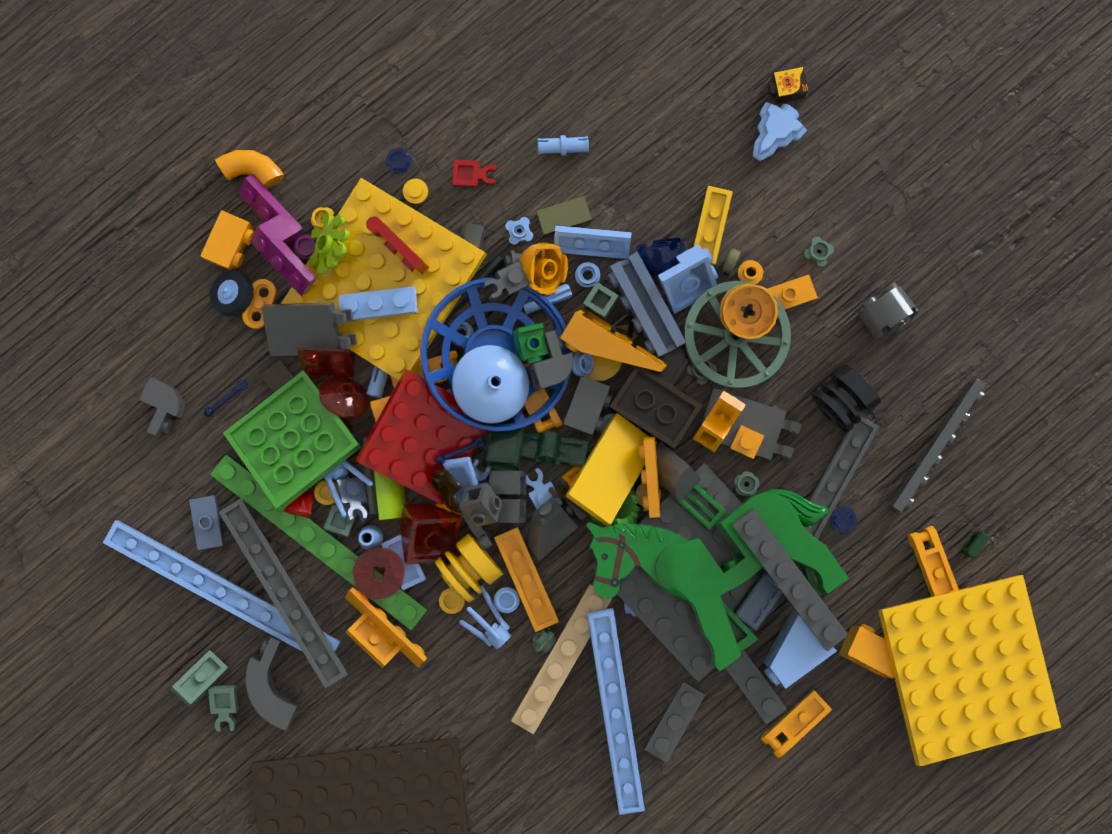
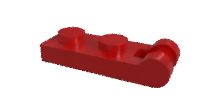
[366,216,429,274]

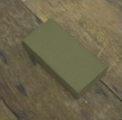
[536,196,592,236]

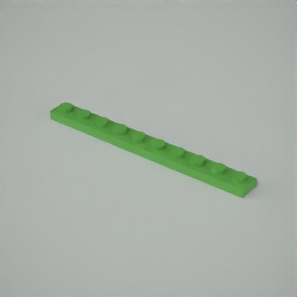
[210,454,428,631]

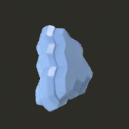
[753,102,807,161]

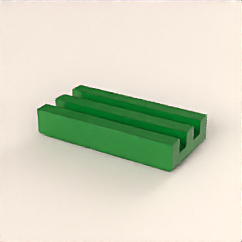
[670,484,726,530]

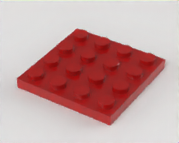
[356,369,490,505]

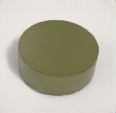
[722,248,741,275]

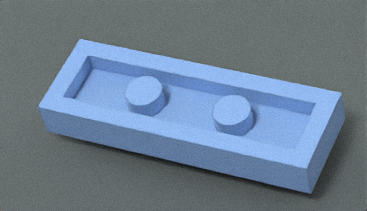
[554,226,631,259]
[339,286,418,322]

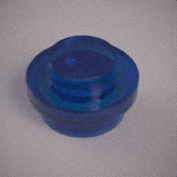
[386,148,412,173]
[831,507,857,532]

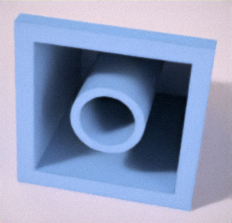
[763,608,837,689]

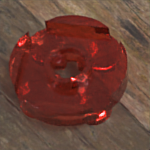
[352,547,405,599]

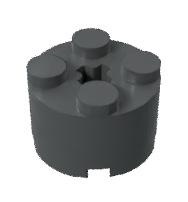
[858,283,919,342]

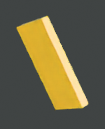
[566,413,658,526]

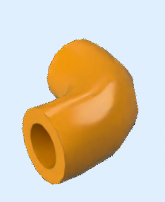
[215,150,284,189]

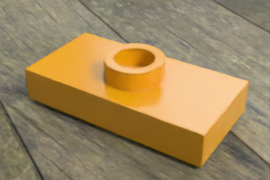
[767,274,818,310]

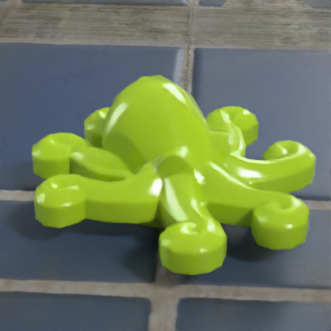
[309,213,349,275]

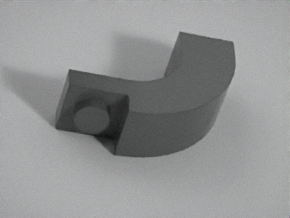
[246,636,301,731]

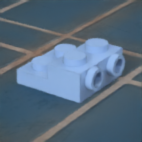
[658,244,718,314]

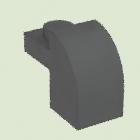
[527,330,573,392]
[139,377,185,437]

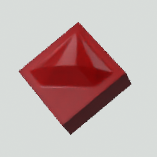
[284,491,314,518]

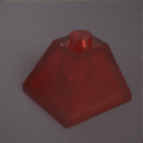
[400,503,462,565]

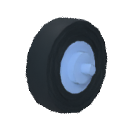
[210,270,254,317]

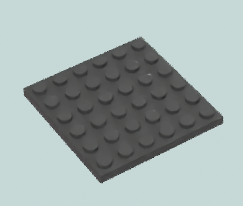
[592,463,786,682]

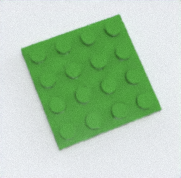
[223,370,361,511]

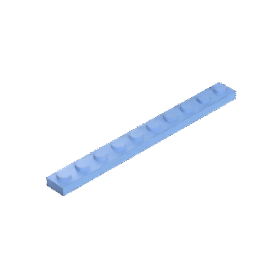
[103,520,341,652]

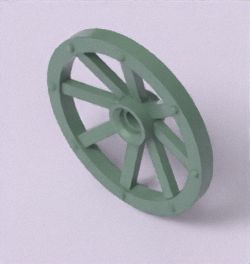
[683,281,791,388]

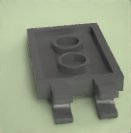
[261,302,357,356]
[701,388,802,461]

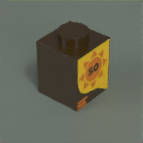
[768,67,809,104]

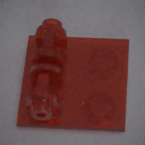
[297,348,355,379]

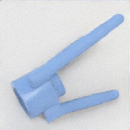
[323,460,373,517]
[459,584,511,650]

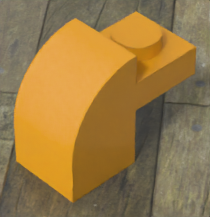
[693,391,745,453]

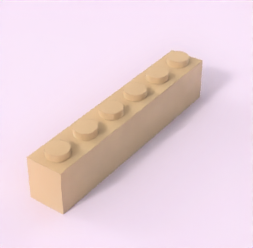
[511,584,612,734]

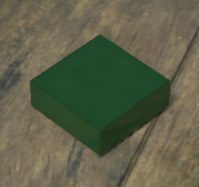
[961,532,990,558]

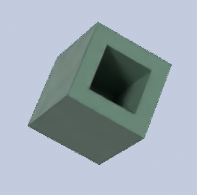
[583,282,619,321]

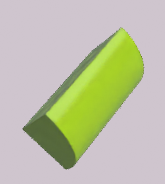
[374,471,408,520]

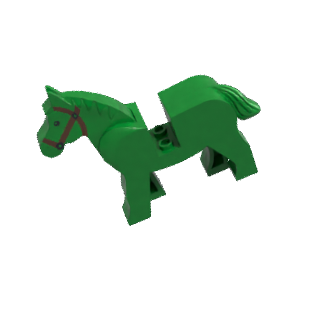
[586,489,849,672]

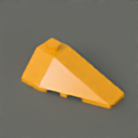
[560,308,667,372]

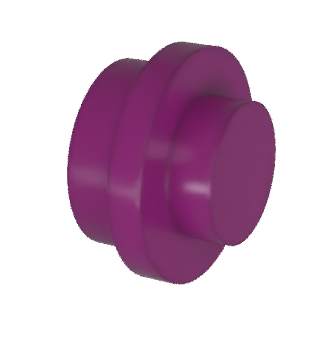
[294,234,317,260]

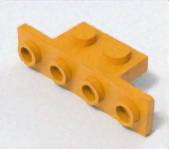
[345,587,427,668]

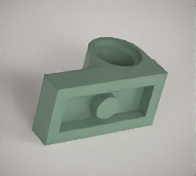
[171,650,228,708]

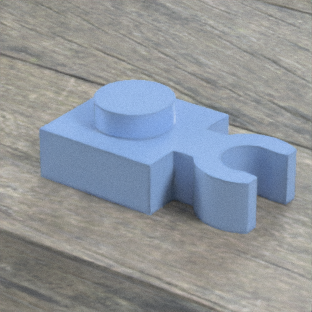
[526,468,563,509]

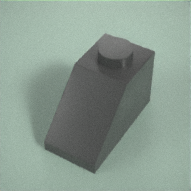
[526,497,578,561]

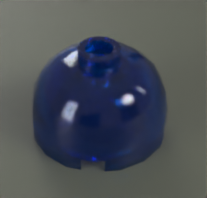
[636,237,688,276]

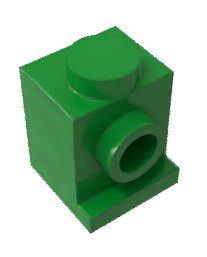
[512,323,548,365]

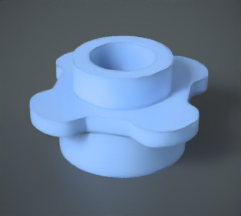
[505,217,533,245]

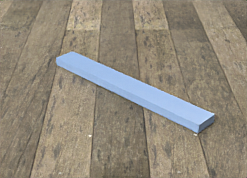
[587,608,645,815]

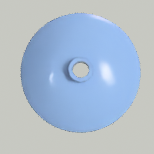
[452,345,529,423]

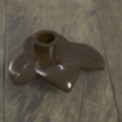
[431,469,462,513]

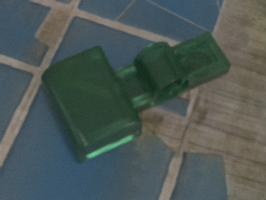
[481,416,589,471]

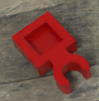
[452,160,497,188]

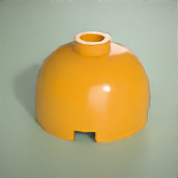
[519,243,568,295]

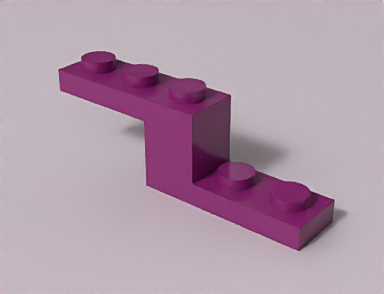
[238,174,316,296]

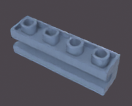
[607,252,686,358]

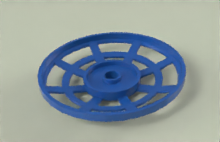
[420,278,572,432]

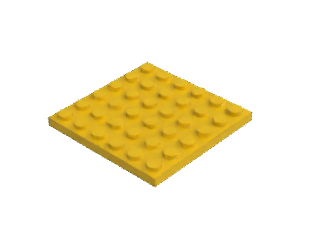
[281,178,487,380]
[878,575,1061,766]

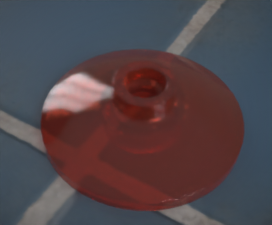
[319,377,369,418]

